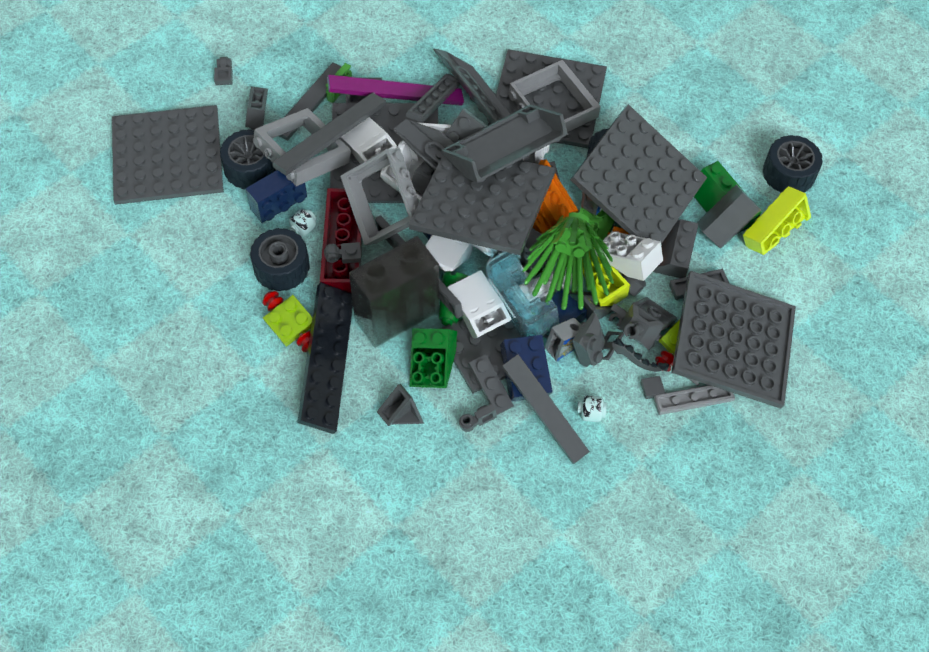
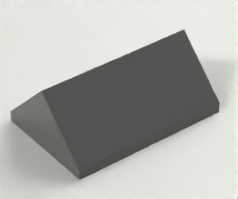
[697,184,761,248]

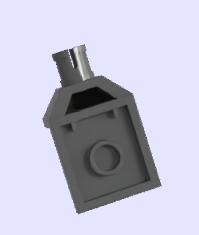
[618,297,677,350]

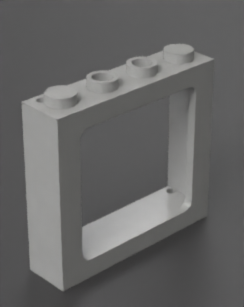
[508,60,600,132]
[253,108,351,186]
[340,148,419,245]

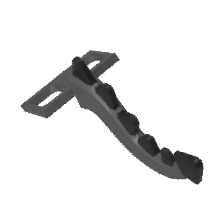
[602,331,669,372]

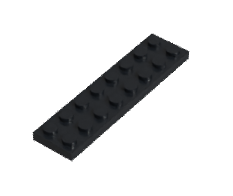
[297,282,354,434]

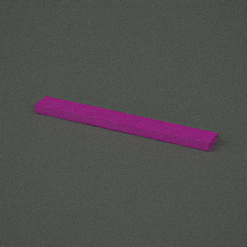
[327,75,464,106]

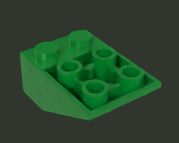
[409,328,457,388]

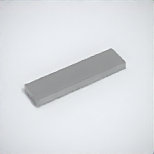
[653,385,735,415]

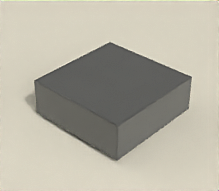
[640,376,665,399]

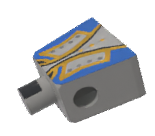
[545,318,585,362]

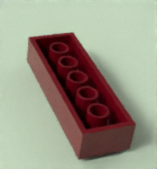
[320,188,364,294]

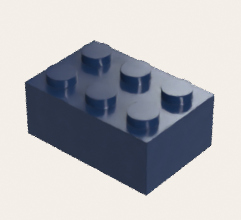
[245,170,307,223]
[500,335,553,402]

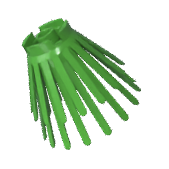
[522,212,614,310]

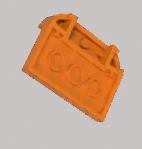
[532,159,579,234]

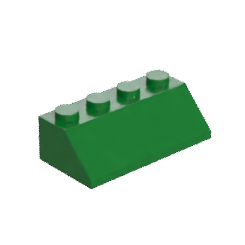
[694,161,761,234]

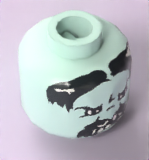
[289,209,316,236]
[577,395,607,422]

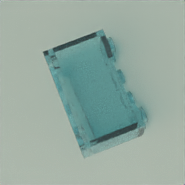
[486,253,560,337]

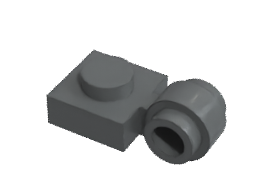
[214,57,233,85]
[324,242,361,264]
[459,403,497,432]

